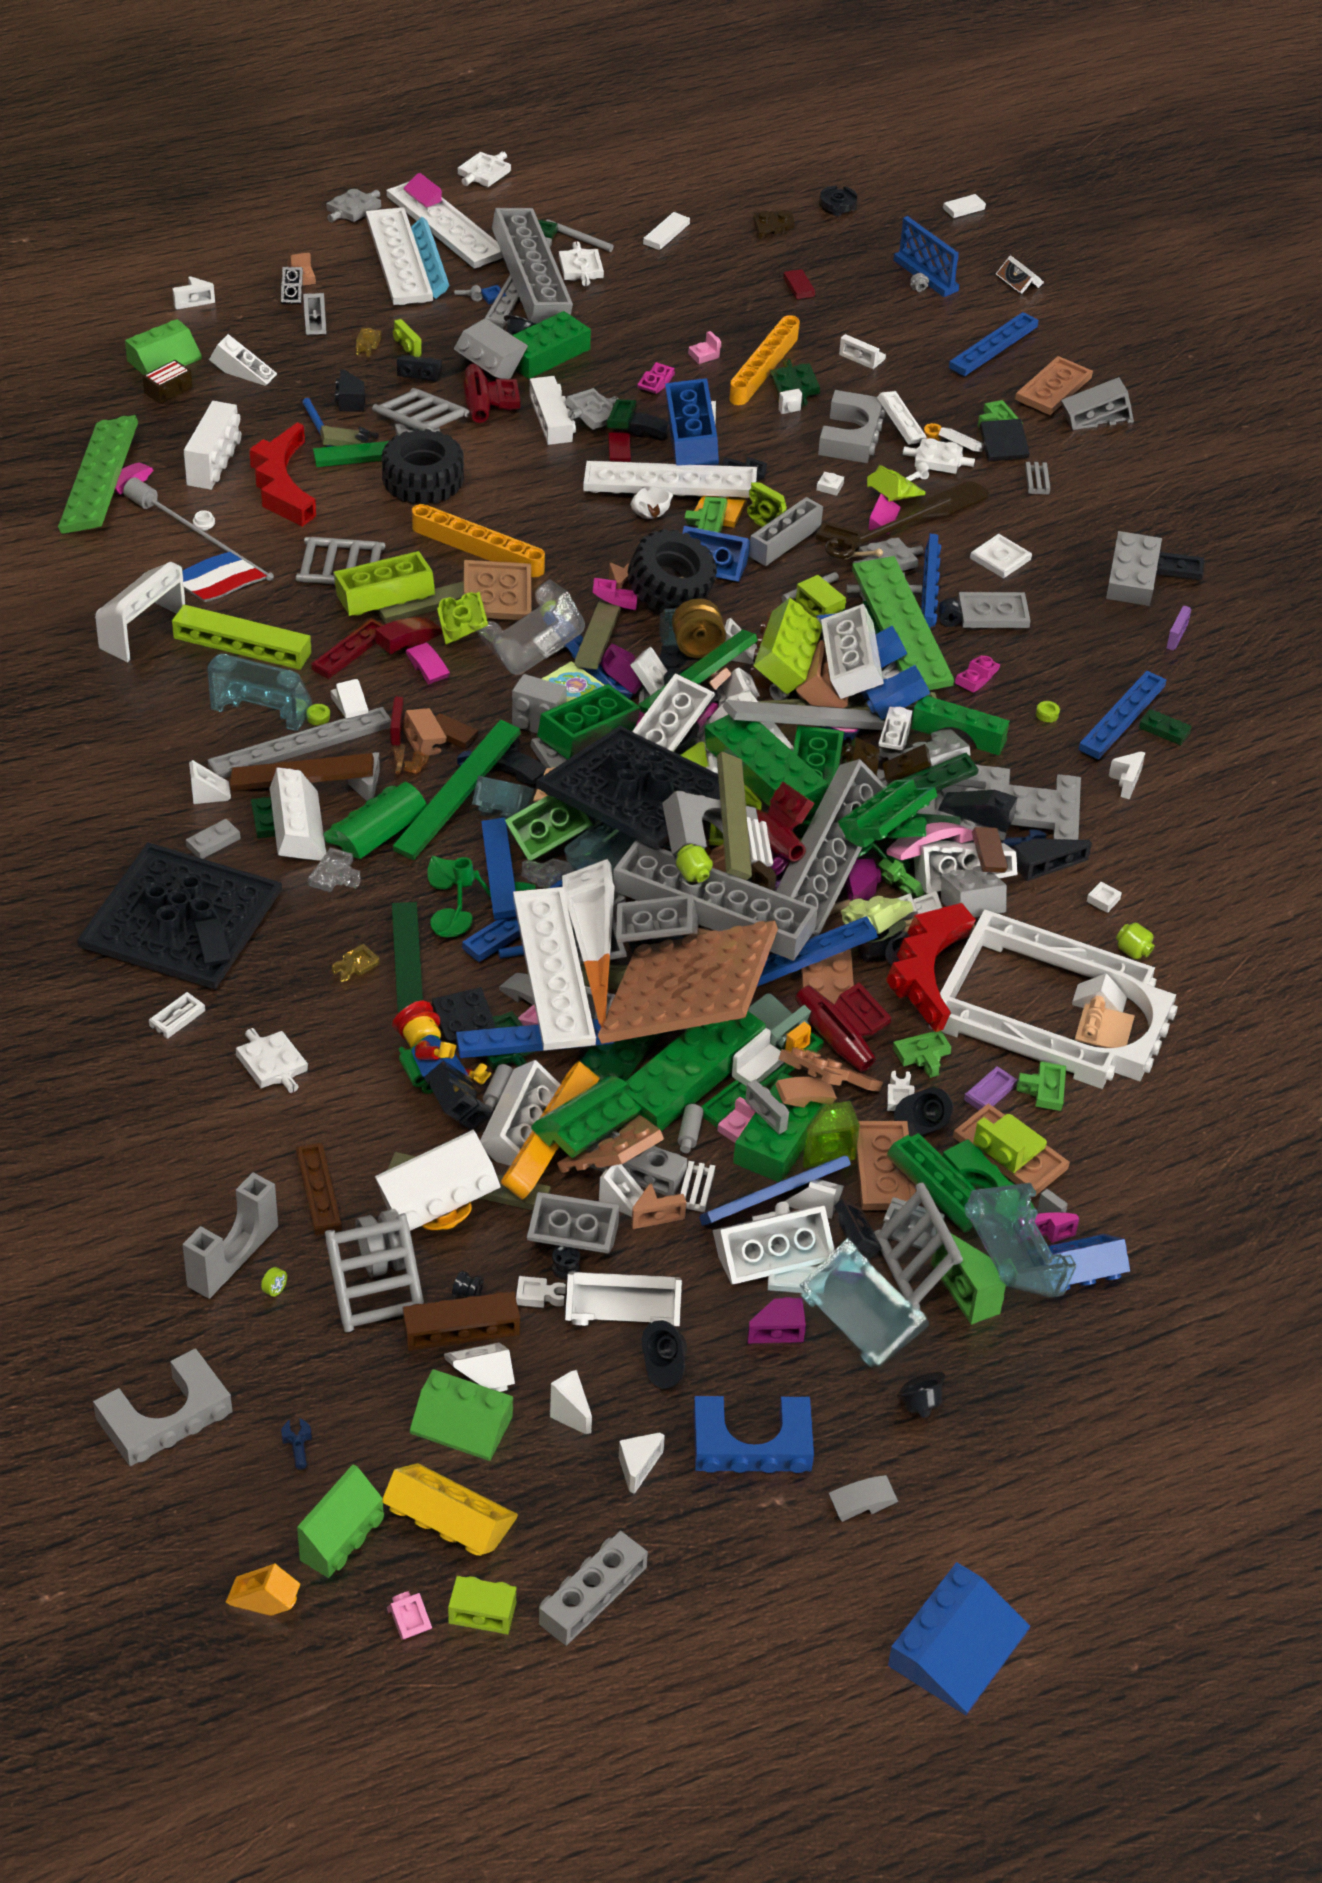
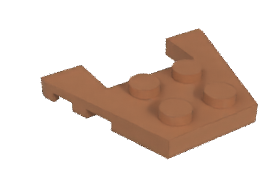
[778,1047,883,1092]
[557,1115,664,1173]

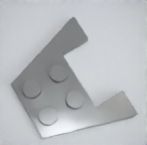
[879,728,971,767]

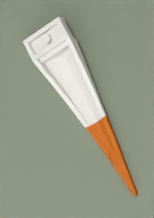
[562,859,615,1028]

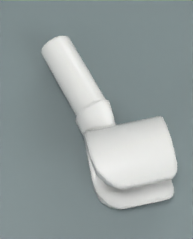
[906,462,929,481]
[752,1202,790,1221]

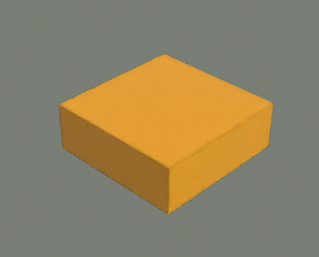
[785,1021,811,1051]

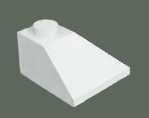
[444,1343,515,1392]

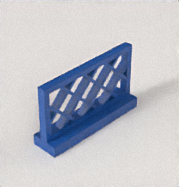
[893,216,960,297]

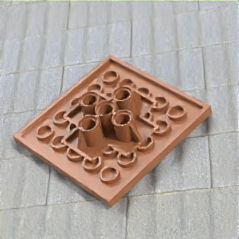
[598,920,778,1044]

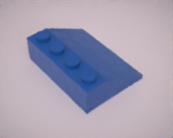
[888,1562,1030,1715]

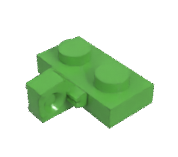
[977,400,1023,428]
[685,497,728,533]
[878,858,925,898]
[893,1031,951,1078]
[1016,1061,1066,1111]

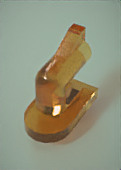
[393,744,429,775]

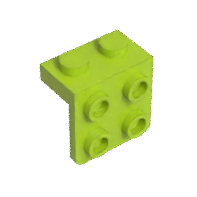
[973,1114,1047,1173]

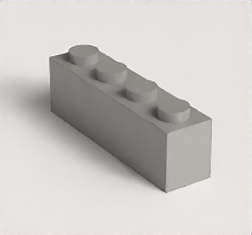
[749,497,823,566]

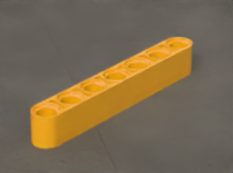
[729,315,800,405]
[412,504,545,577]
[500,1061,600,1200]

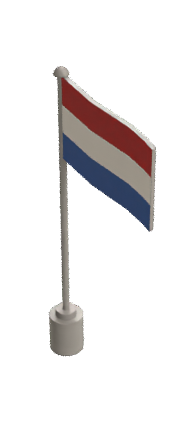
[123,477,274,602]

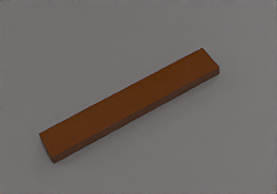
[230,753,374,791]

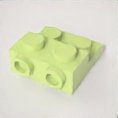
[841,896,914,934]

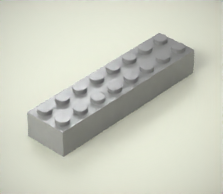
[492,208,573,323]
[775,759,886,939]
[613,839,817,961]

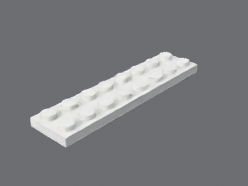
[387,182,504,269]
[366,207,433,305]
[584,461,757,498]
[513,887,596,1050]

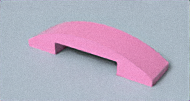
[887,822,974,860]

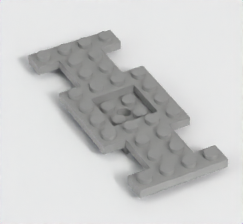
[877,764,1081,840]

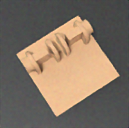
[1075,996,1135,1048]

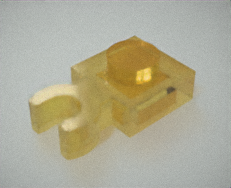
[356,328,382,357]
[332,944,379,982]

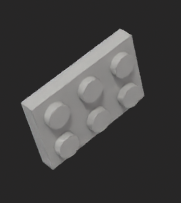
[958,592,1030,628]

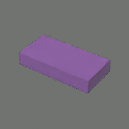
[1167,606,1191,651]
[964,1066,1017,1110]

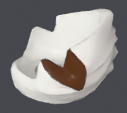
[630,487,673,519]

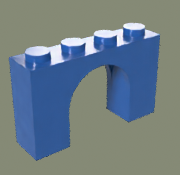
[861,626,931,720]
[693,1396,814,1473]

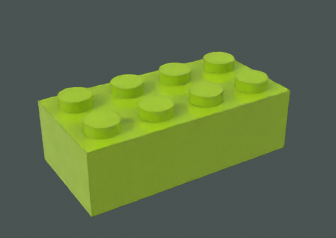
[333,551,435,616]
[754,598,822,694]

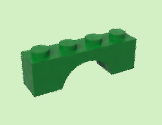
[911,696,1010,755]
[942,1139,1036,1240]

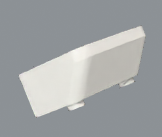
[95,562,185,662]
[565,1272,682,1326]

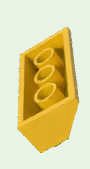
[383,1463,518,1556]

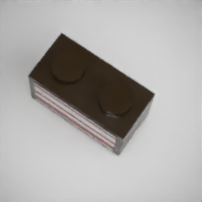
[143,360,193,404]

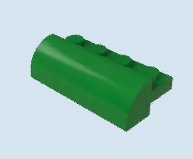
[838,779,938,847]
[323,782,427,859]
[531,1076,642,1158]
[887,1133,993,1232]

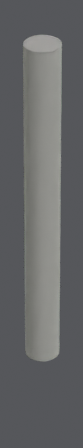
[546,219,614,252]

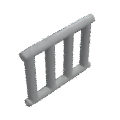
[372,388,470,431]
[296,537,385,585]
[874,1183,963,1311]
[325,1213,424,1332]

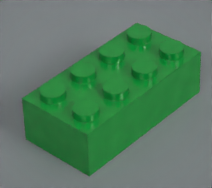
[513,311,591,379]
[537,684,641,759]
[733,1073,828,1182]

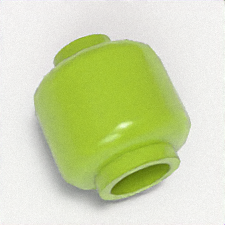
[675,844,713,883]
[1116,922,1155,960]

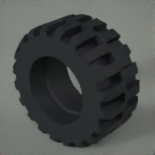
[382,429,464,505]
[627,529,717,615]

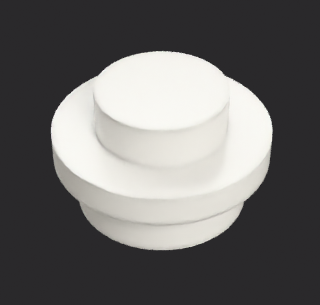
[193,511,215,531]

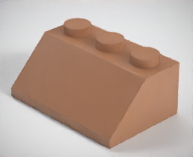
[796,640,849,708]

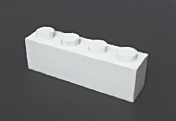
[530,376,576,445]

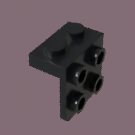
[432,987,496,1043]

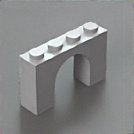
[818,390,886,463]
[662,791,759,871]
[182,1172,278,1299]
[93,1348,232,1466]

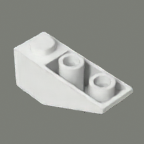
[209,334,277,386]
[879,707,912,750]

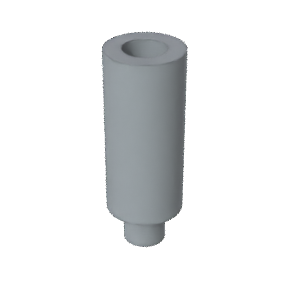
[483,1064,513,1112]
[677,1104,704,1153]

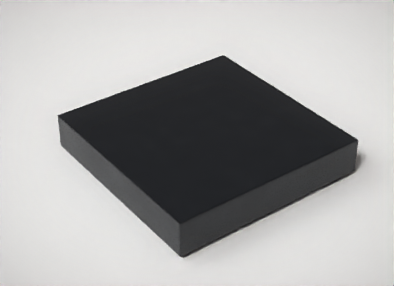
[979,418,1030,461]

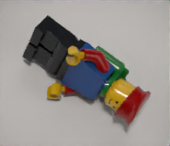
[392,1000,493,1130]

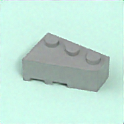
[1061,377,1134,430]

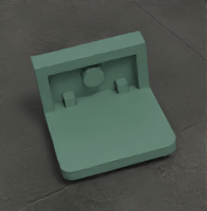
[748,994,811,1048]

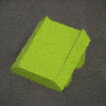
[867,465,925,502]
[747,482,787,527]
[437,592,488,645]

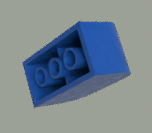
[665,378,719,466]

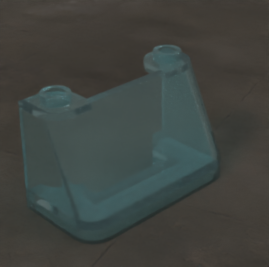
[207,654,312,731]
[965,1183,1077,1298]
[799,1238,929,1367]

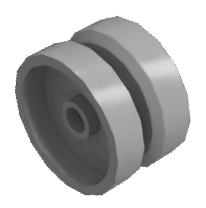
[356,1208,406,1278]

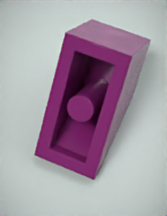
[844,859,881,901]
[747,1297,806,1344]

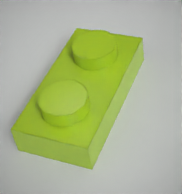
[393,319,422,357]

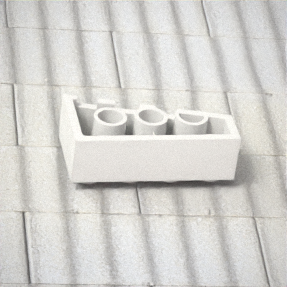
[914,840,1017,893]

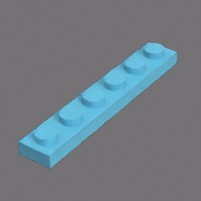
[411,217,450,299]

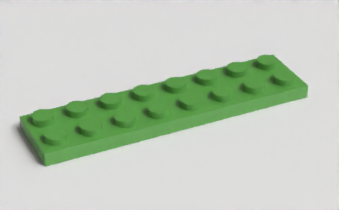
[58,415,138,534]
[852,556,954,690]

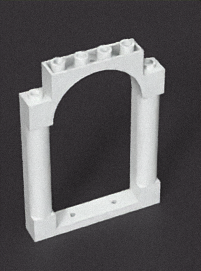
[929,909,1178,1089]

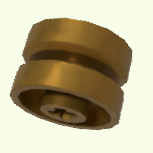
[672,599,726,658]

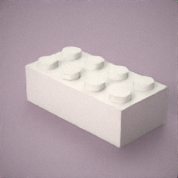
[184,401,241,490]
[821,604,884,699]

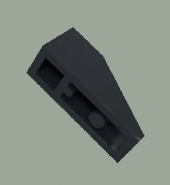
[938,790,1018,833]
[1014,839,1092,881]

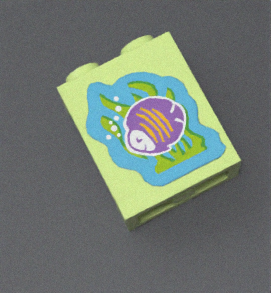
[542,661,604,702]

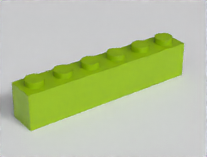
[172,604,311,670]

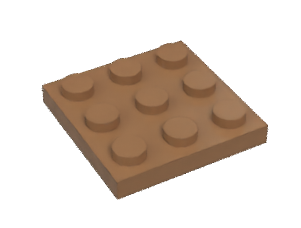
[463,560,531,621]

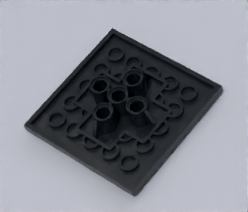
[536,726,720,849]
[77,842,282,990]

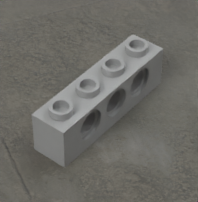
[583,1131,687,1196]
[539,1531,648,1646]

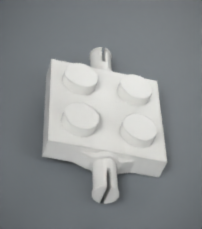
[458,151,511,187]
[559,241,604,286]
[903,438,975,474]
[236,1028,308,1093]

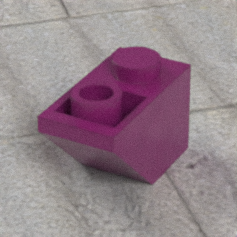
[600,643,643,694]

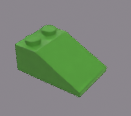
[931,1232,1007,1324]

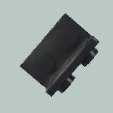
[397,355,442,381]
[834,1199,882,1263]

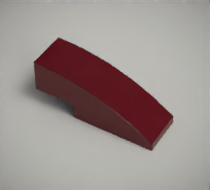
[375,617,443,654]

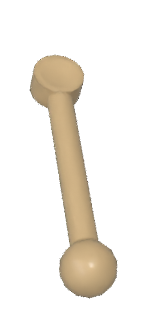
[846,548,883,559]

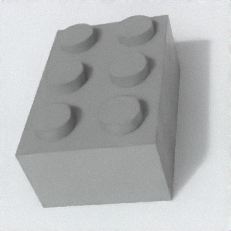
[1106,531,1162,606]

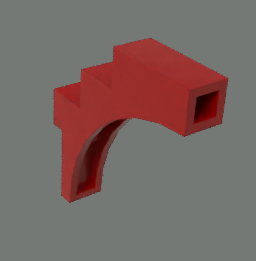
[249,422,316,527]
[886,903,976,1032]

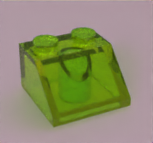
[803,1101,860,1168]

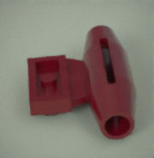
[463,364,520,423]
[749,781,814,862]
[795,982,892,1072]

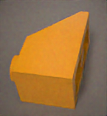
[226,1564,300,1616]

